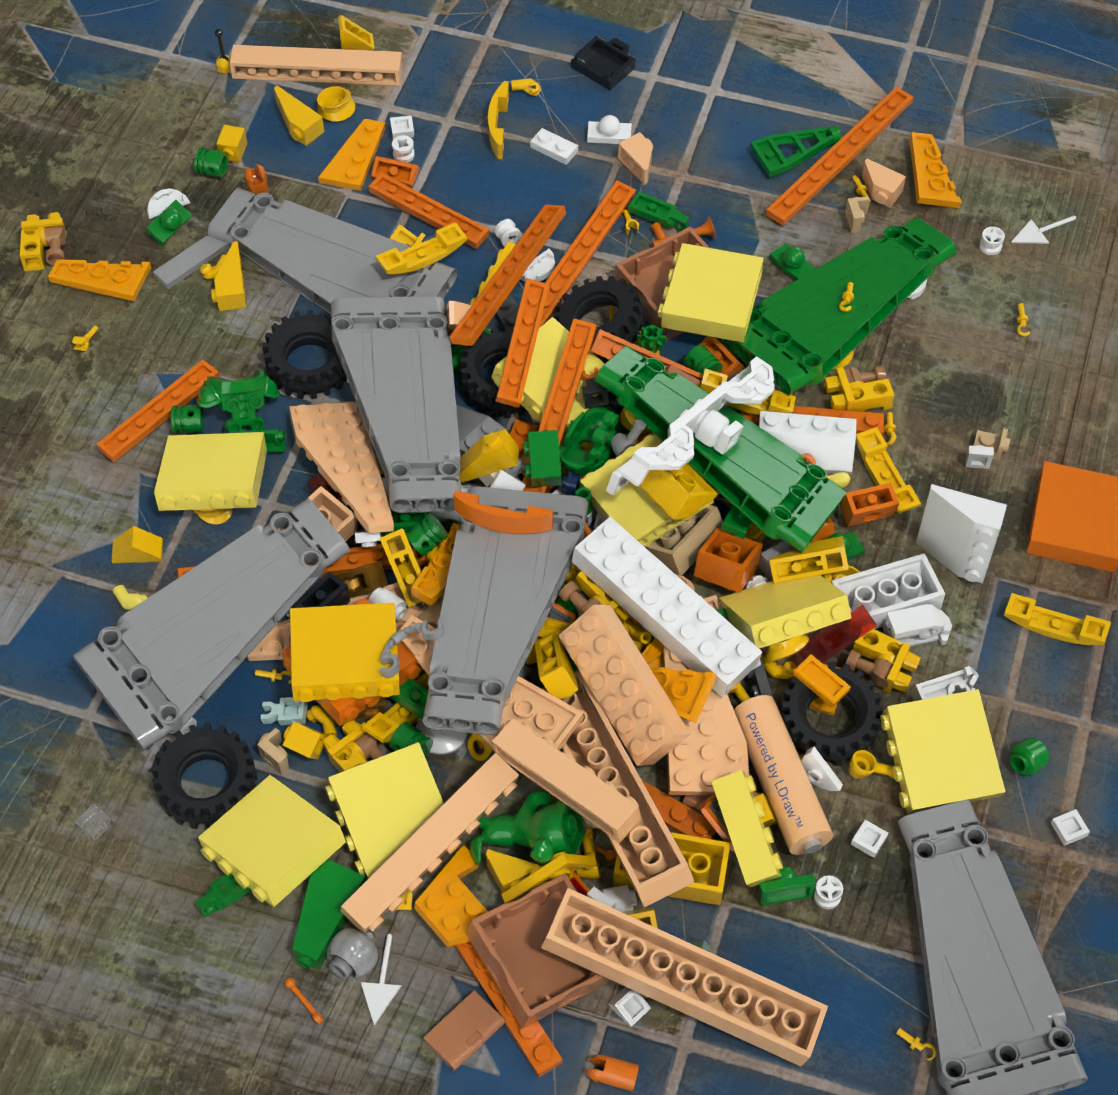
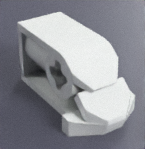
[883,604,952,646]
[910,666,979,701]

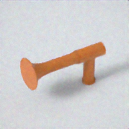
[651,216,715,247]

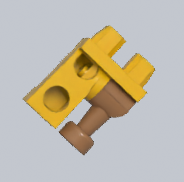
[20,212,66,271]
[824,365,895,412]
[558,571,632,624]
[845,624,921,693]
[323,720,385,773]

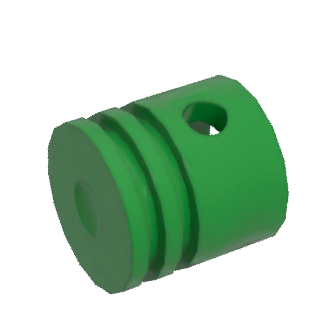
[194,147,228,178]
[684,345,723,374]
[171,405,204,434]
[406,514,448,556]
[389,722,433,758]

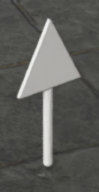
[1011,216,1076,244]
[361,934,401,1026]

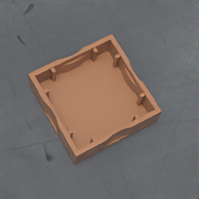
[615,226,709,341]
[466,873,612,1029]

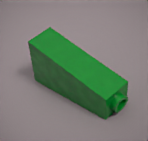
[292,859,366,971]

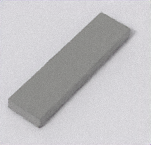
[153,231,231,289]

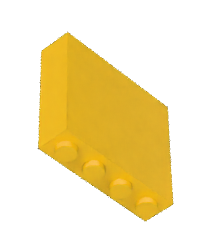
[290,602,400,702]

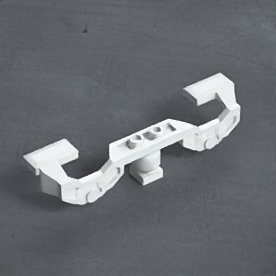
[606,357,774,495]

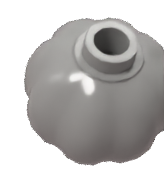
[327,928,378,979]

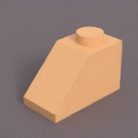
[618,132,653,185]
[862,159,906,208]
[445,301,472,334]

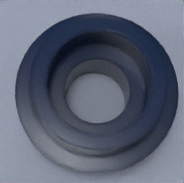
[561,471,580,495]

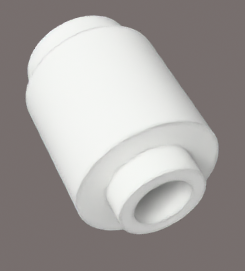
[369,587,407,621]
[602,885,637,913]

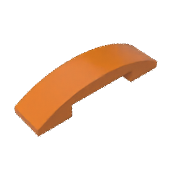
[453,491,553,534]

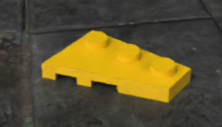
[501,852,596,903]

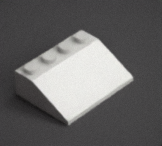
[916,484,1007,583]

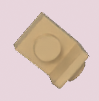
[845,196,870,234]
[973,428,1011,461]
[257,728,289,775]

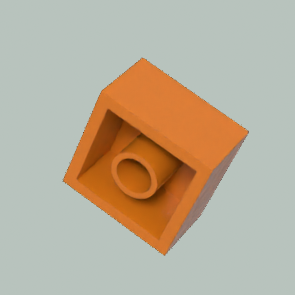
[694,528,763,593]

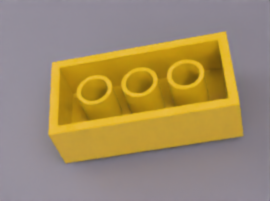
[613,832,731,906]

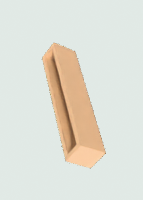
[492,719,641,843]

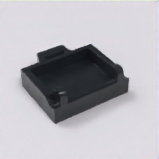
[571,36,636,91]

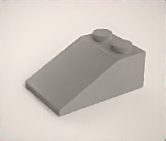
[456,405,507,457]

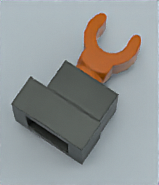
[582,367,609,409]

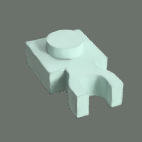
[260,697,308,726]

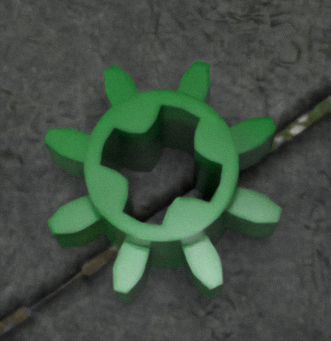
[637,324,666,353]

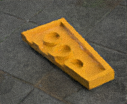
[318,119,386,191]
[909,132,962,208]
[48,260,151,301]
[411,523,461,606]
[650,667,718,724]

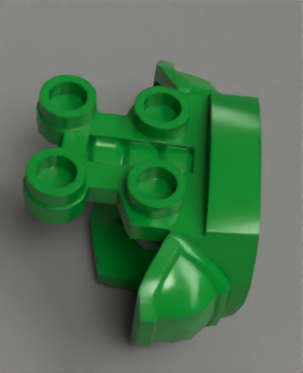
[197,370,280,433]
[559,407,619,476]

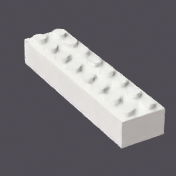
[572,517,762,698]

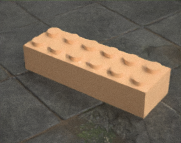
[558,605,691,766]

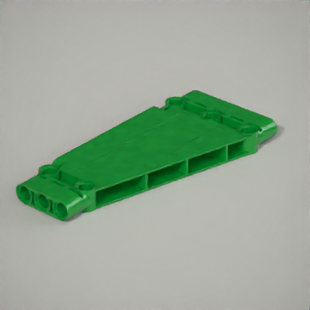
[720,217,957,395]
[595,345,848,552]

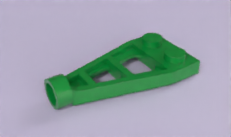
[750,125,842,178]

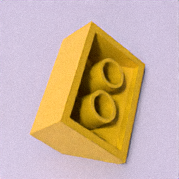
[639,446,718,519]

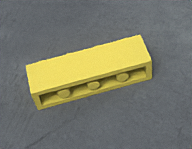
[711,770,783,887]

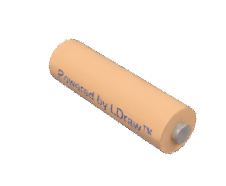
[734,695,834,855]

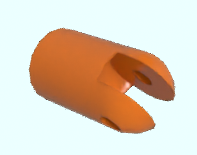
[244,164,269,194]
[587,1054,639,1092]

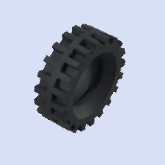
[553,276,646,362]
[262,310,347,399]
[459,327,525,418]
[780,662,883,766]
[151,723,257,829]

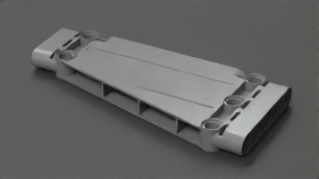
[208,187,457,315]
[330,296,462,513]
[422,486,588,735]
[72,499,350,750]
[898,800,1088,1095]

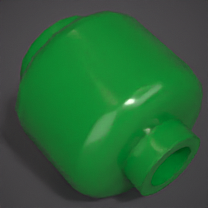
[1009,737,1049,776]

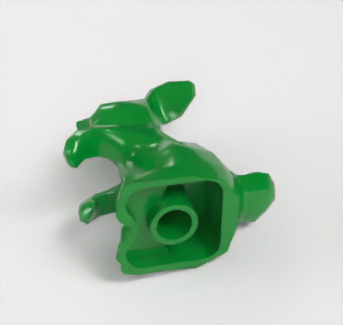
[470,791,586,865]

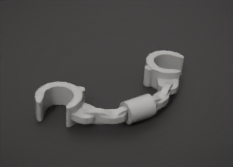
[379,619,444,678]

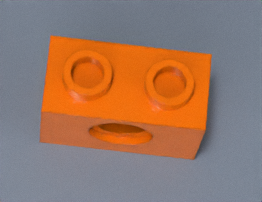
[839,483,899,527]

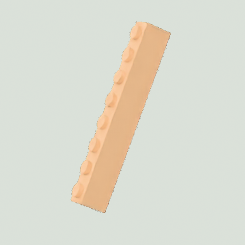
[230,45,403,86]
[340,753,519,934]

